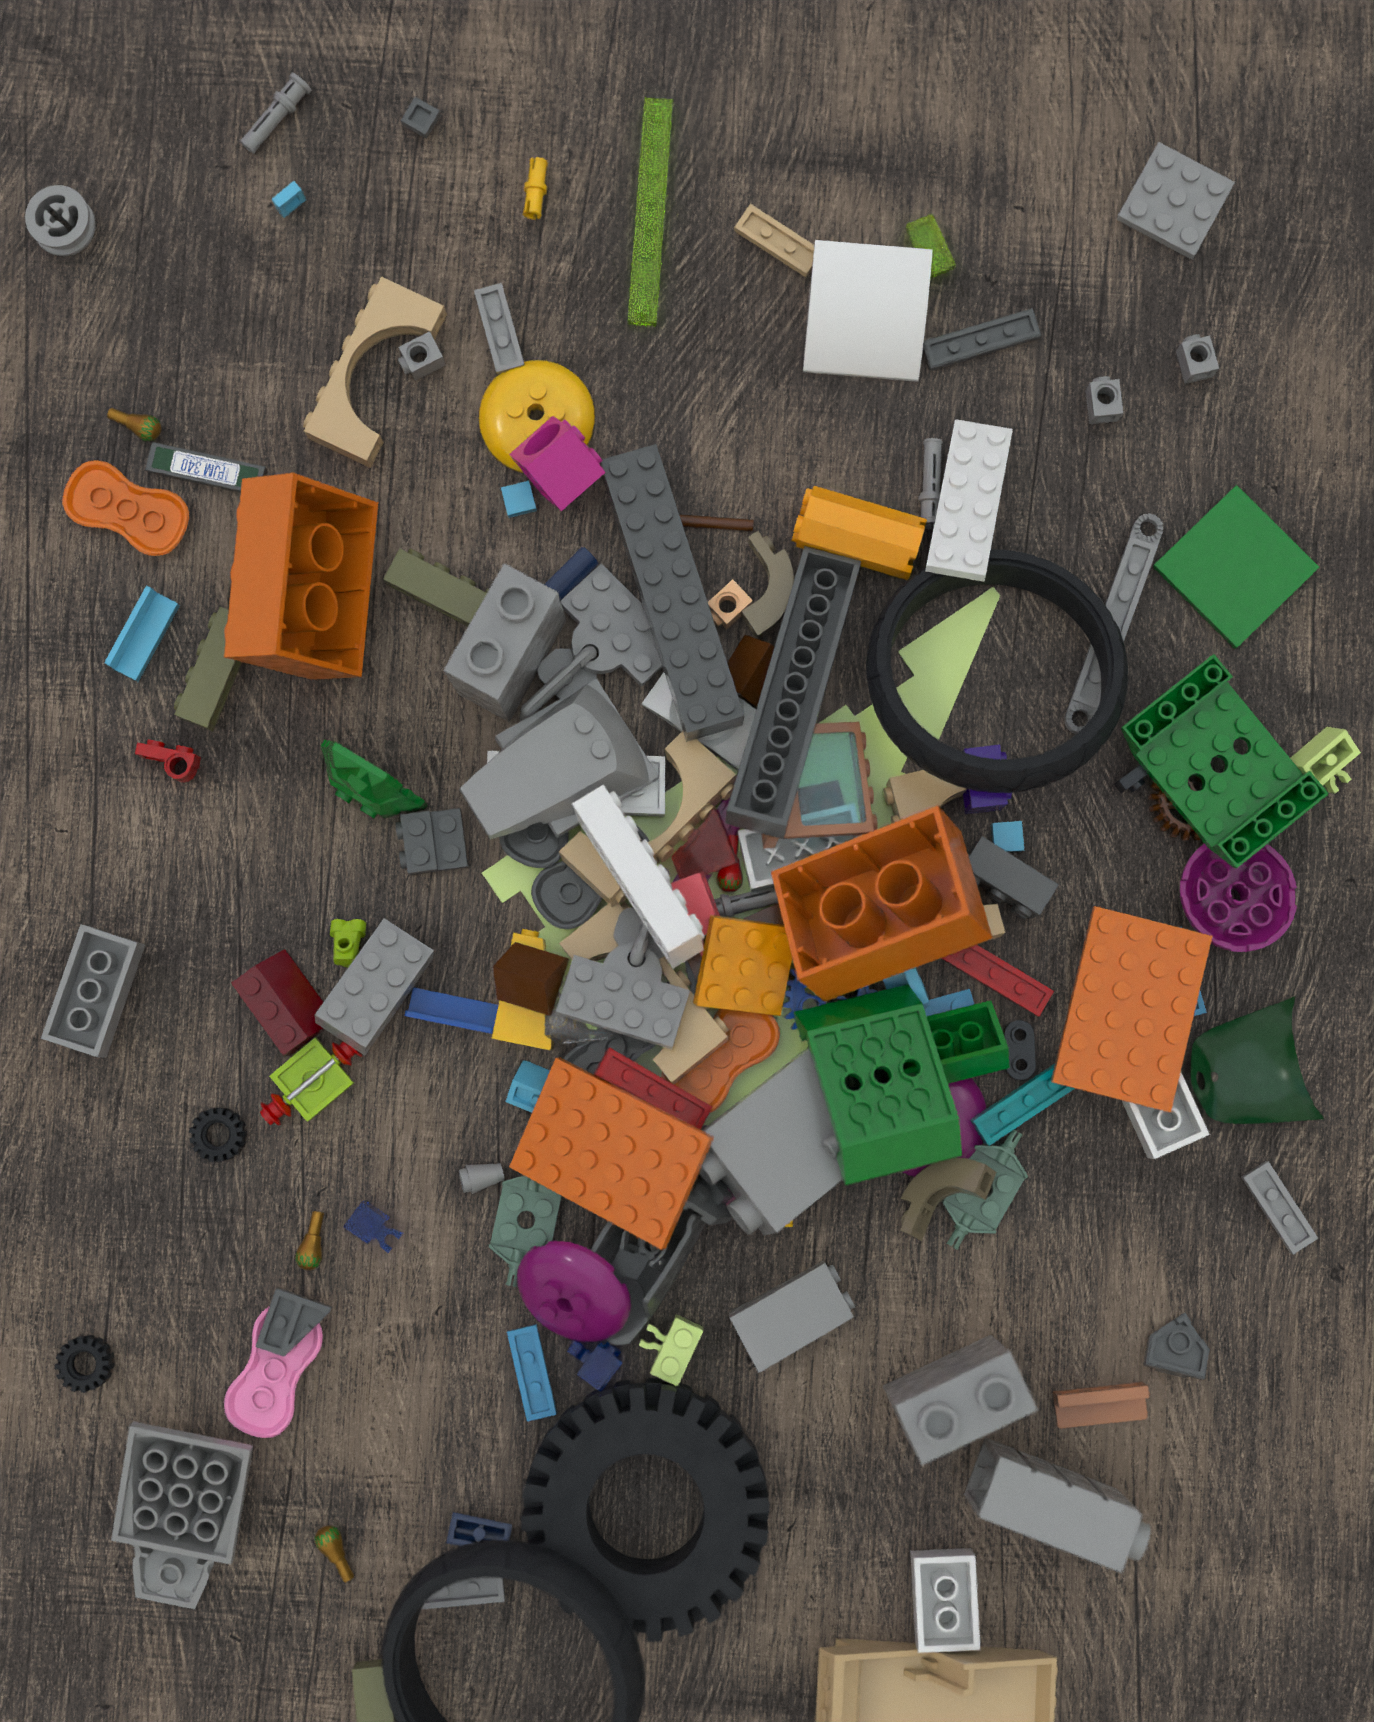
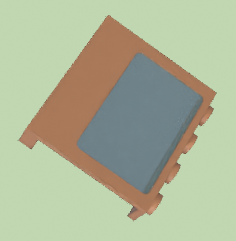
[761,722,878,848]

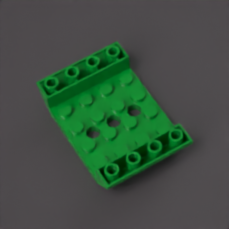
[1121,654,1329,869]
[793,984,962,1186]

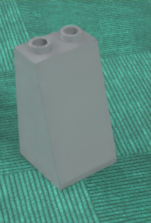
[729,1261,855,1373]

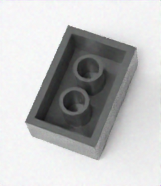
[968,836,1059,920]

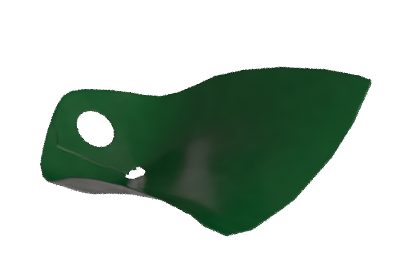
[1191,996,1324,1124]

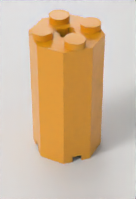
[791,486,927,580]

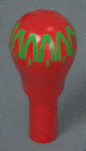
[716,835,743,893]

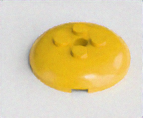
[479,360,595,473]

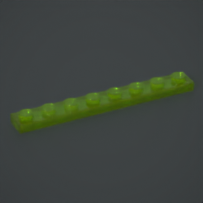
[628,97,673,326]

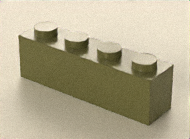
[383,548,489,627]
[174,606,242,732]
[352,1659,398,1722]

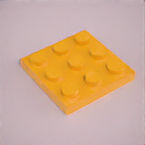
[693,915,792,1016]

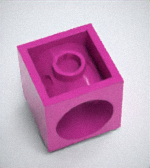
[509,416,605,511]

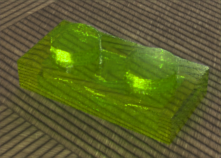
[905,213,956,279]

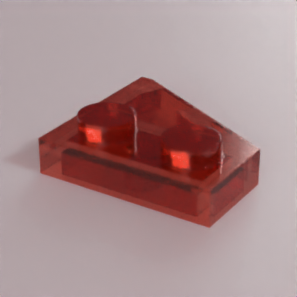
[671,809,738,880]

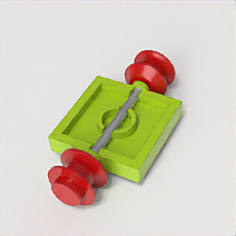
[260,1037,363,1126]

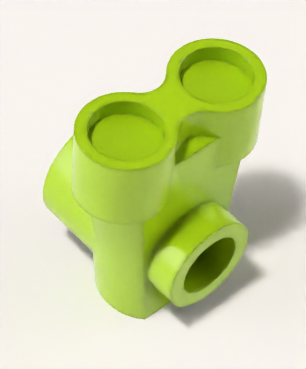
[330,919,366,968]

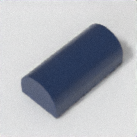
[544,547,599,601]
[446,1512,513,1546]

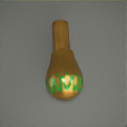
[107,408,161,441]
[295,1211,324,1270]
[314,1525,354,1582]

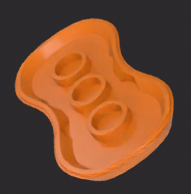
[63,460,189,556]
[661,1009,780,1113]

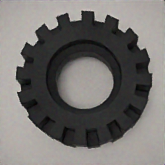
[189,1107,247,1162]
[55,1335,115,1393]

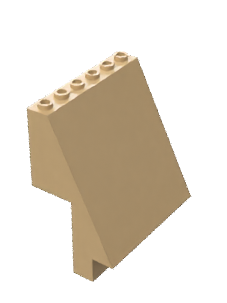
[816,1638,1058,1722]

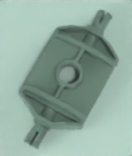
[942,1130,1028,1250]
[489,1175,562,1287]

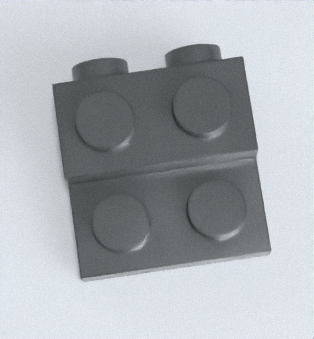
[396,808,469,875]

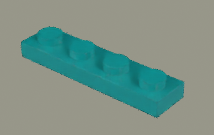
[971,1064,1075,1146]

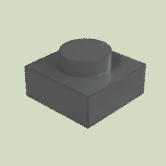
[401,97,441,139]

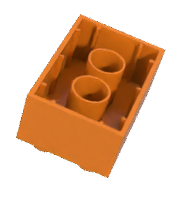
[224,473,378,680]
[771,805,993,1001]

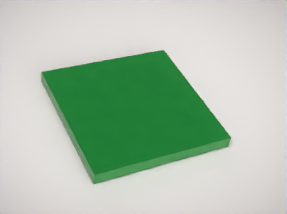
[1152,485,1319,649]

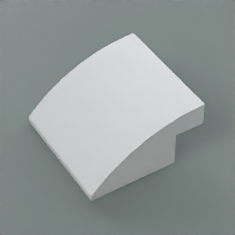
[803,240,933,382]

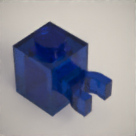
[343,1200,403,1253]
[567,1341,623,1392]

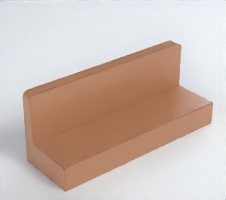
[1053,1382,1150,1429]

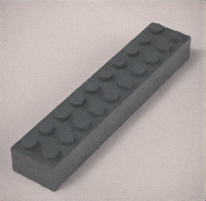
[600,444,744,742]
[725,546,861,839]

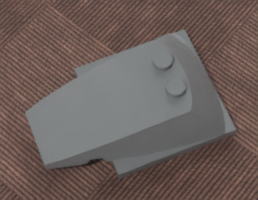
[459,679,659,839]
[111,1421,253,1609]

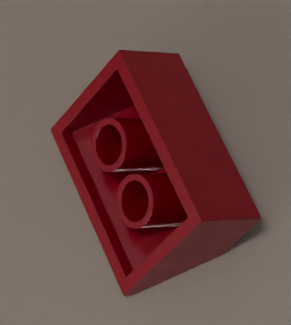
[231,949,325,1056]

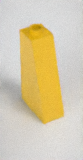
[492,929,554,1050]

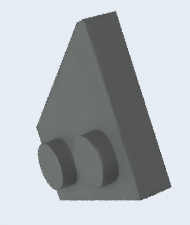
[255,1288,333,1357]

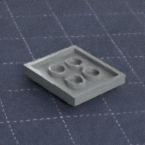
[1116,142,1235,260]

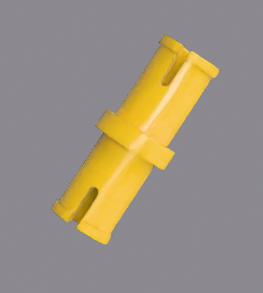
[523,157,548,219]

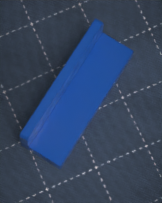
[404,987,498,1034]

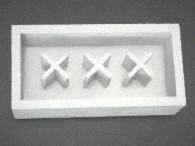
[737,804,862,891]

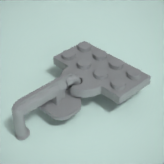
[520,563,662,721]
[556,867,690,1050]

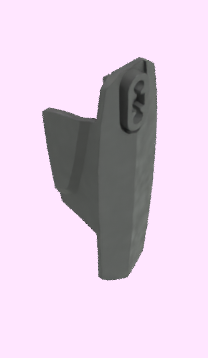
[591,1125,723,1345]

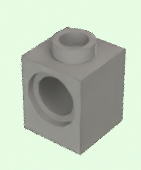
[398,331,446,381]
[1176,334,1219,384]
[1085,376,1123,424]

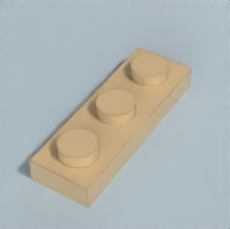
[734,204,814,277]

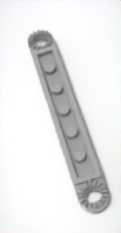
[1064,513,1164,734]

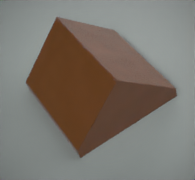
[727,634,775,709]
[493,942,569,1016]

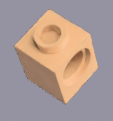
[708,579,753,630]

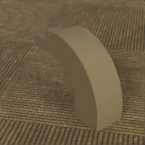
[741,531,794,639]
[900,1158,996,1241]

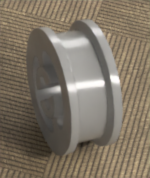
[25,185,96,256]

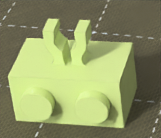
[1290,727,1361,793]
[639,1314,703,1387]

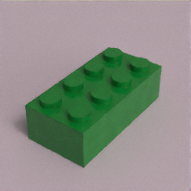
[884,1000,1010,1084]

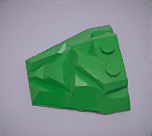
[320,739,428,819]

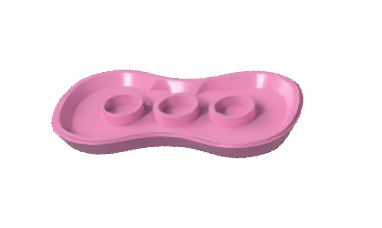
[224,1307,323,1438]

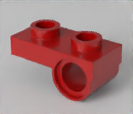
[135,739,201,782]

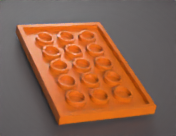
[1051,906,1212,1113]
[509,1057,714,1250]

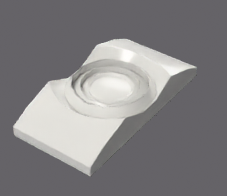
[642,672,756,770]

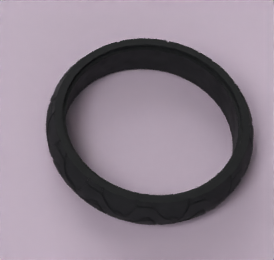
[866,550,1128,793]
[382,1540,645,1722]

